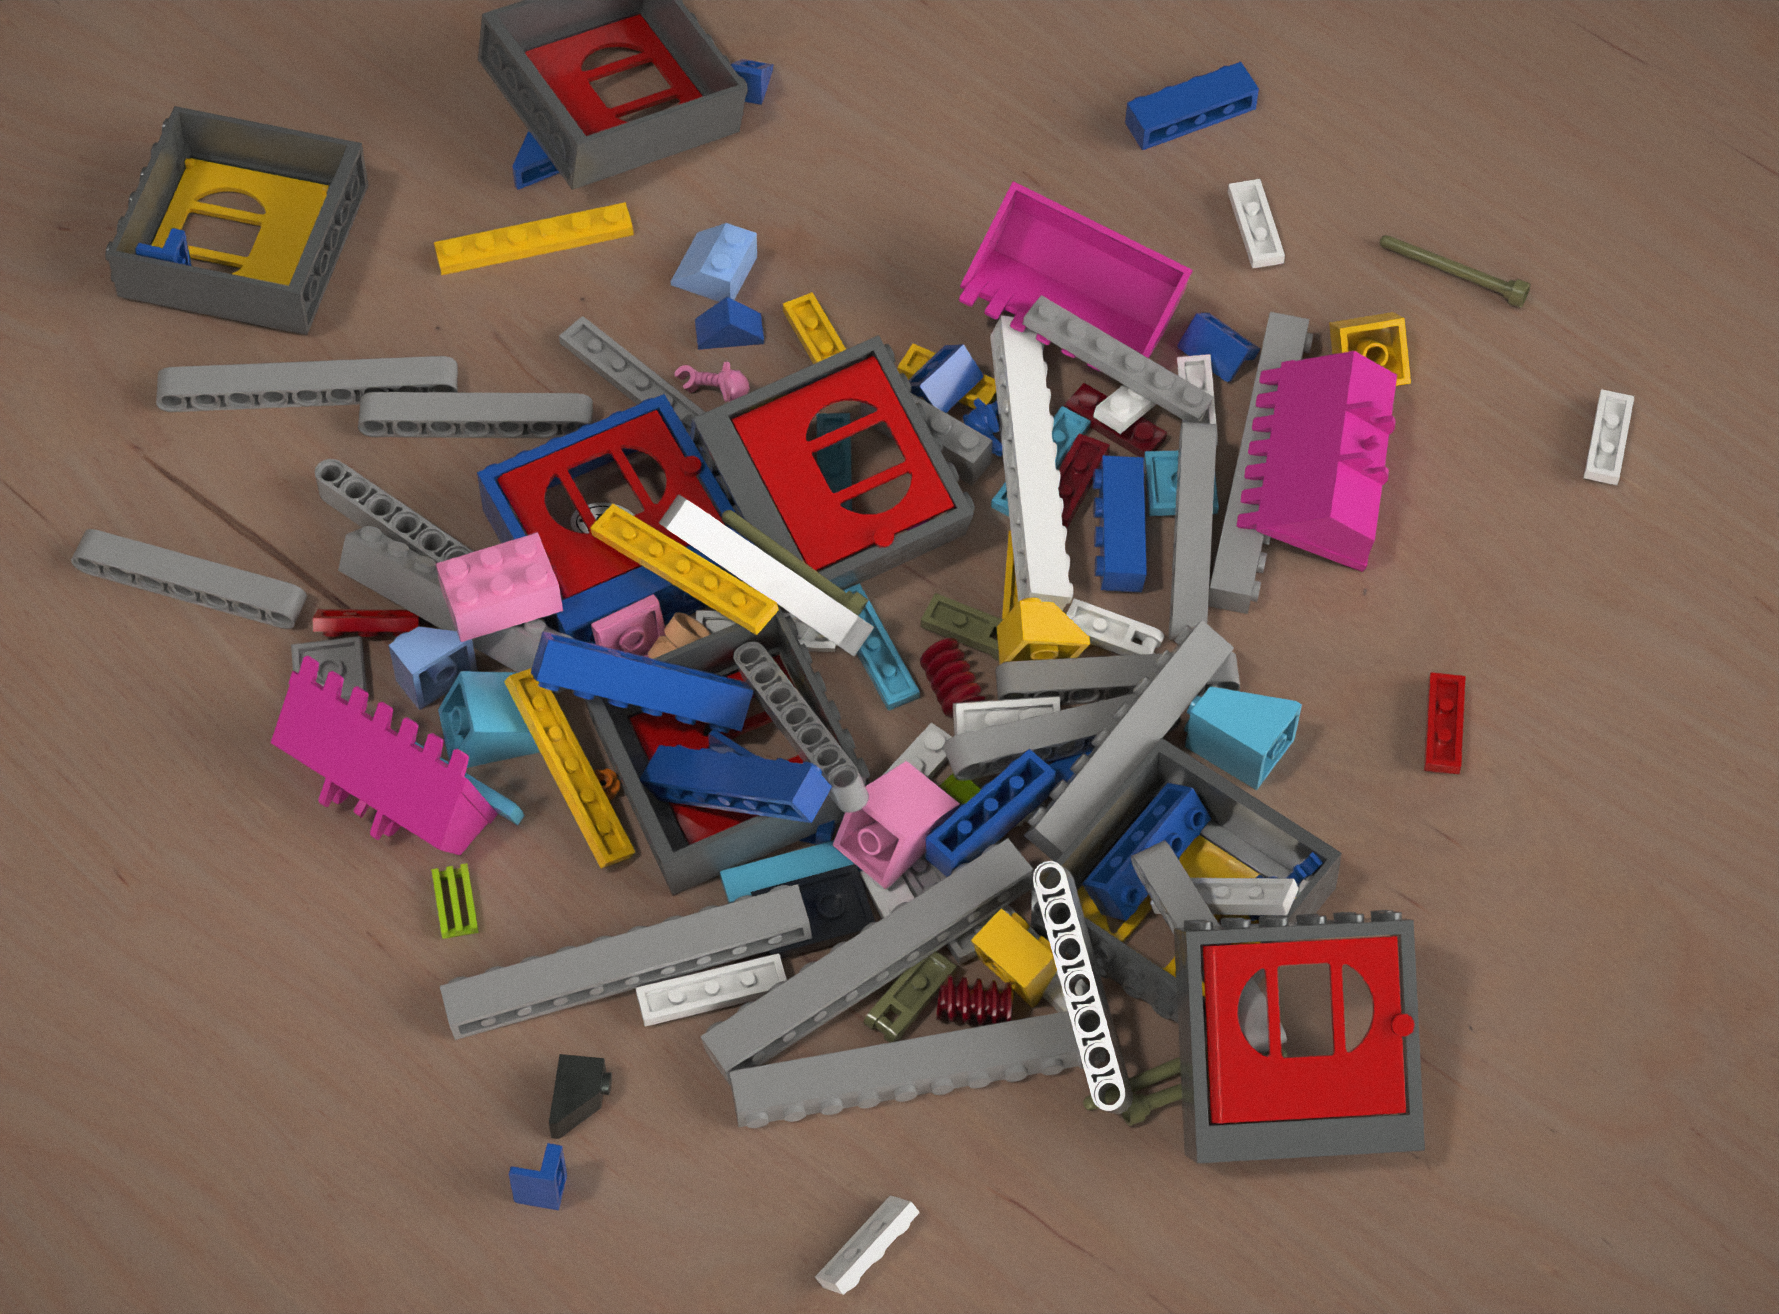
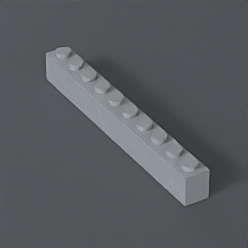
[1208,312,1313,614]
[700,838,1034,1085]
[440,884,812,1040]
[730,1011,1107,1128]

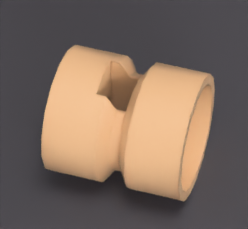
[648,612,711,659]

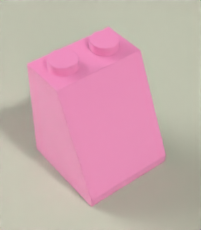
[832,761,960,889]

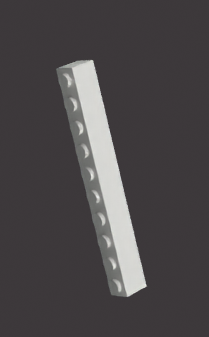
[990,315,1073,611]

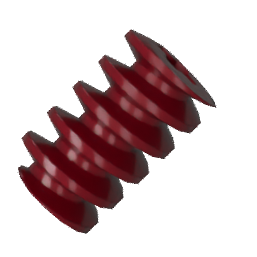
[920,638,985,718]
[936,975,1014,1026]

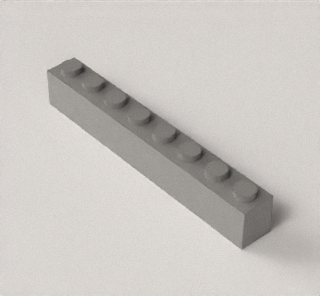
[338,526,573,694]
[1024,620,1234,862]

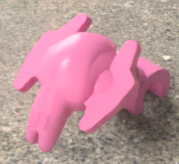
[674,362,750,402]

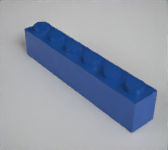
[531,631,754,733]
[639,745,832,823]

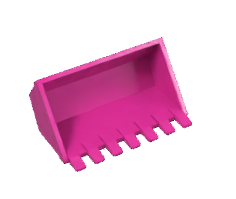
[958,181,1193,371]
[1236,351,1397,572]
[271,655,498,855]

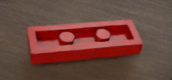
[313,609,423,637]
[1424,672,1466,775]

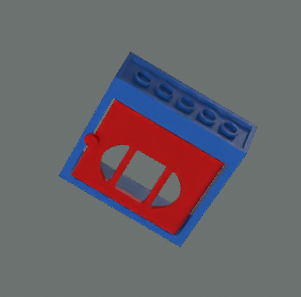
[477,394,755,644]

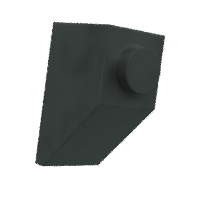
[549,1054,612,1139]

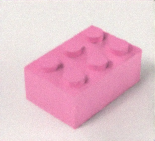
[436,532,563,642]

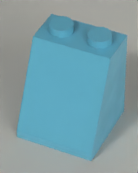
[438,671,540,768]
[1184,686,1302,790]

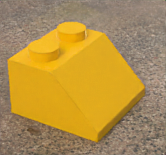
[1329,312,1411,386]
[997,598,1090,664]
[971,908,1057,1008]

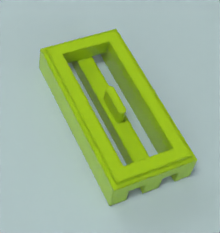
[431,863,479,939]

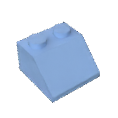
[671,223,757,302]
[389,627,478,710]

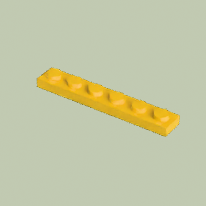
[434,202,634,276]
[590,503,779,635]
[504,668,635,869]

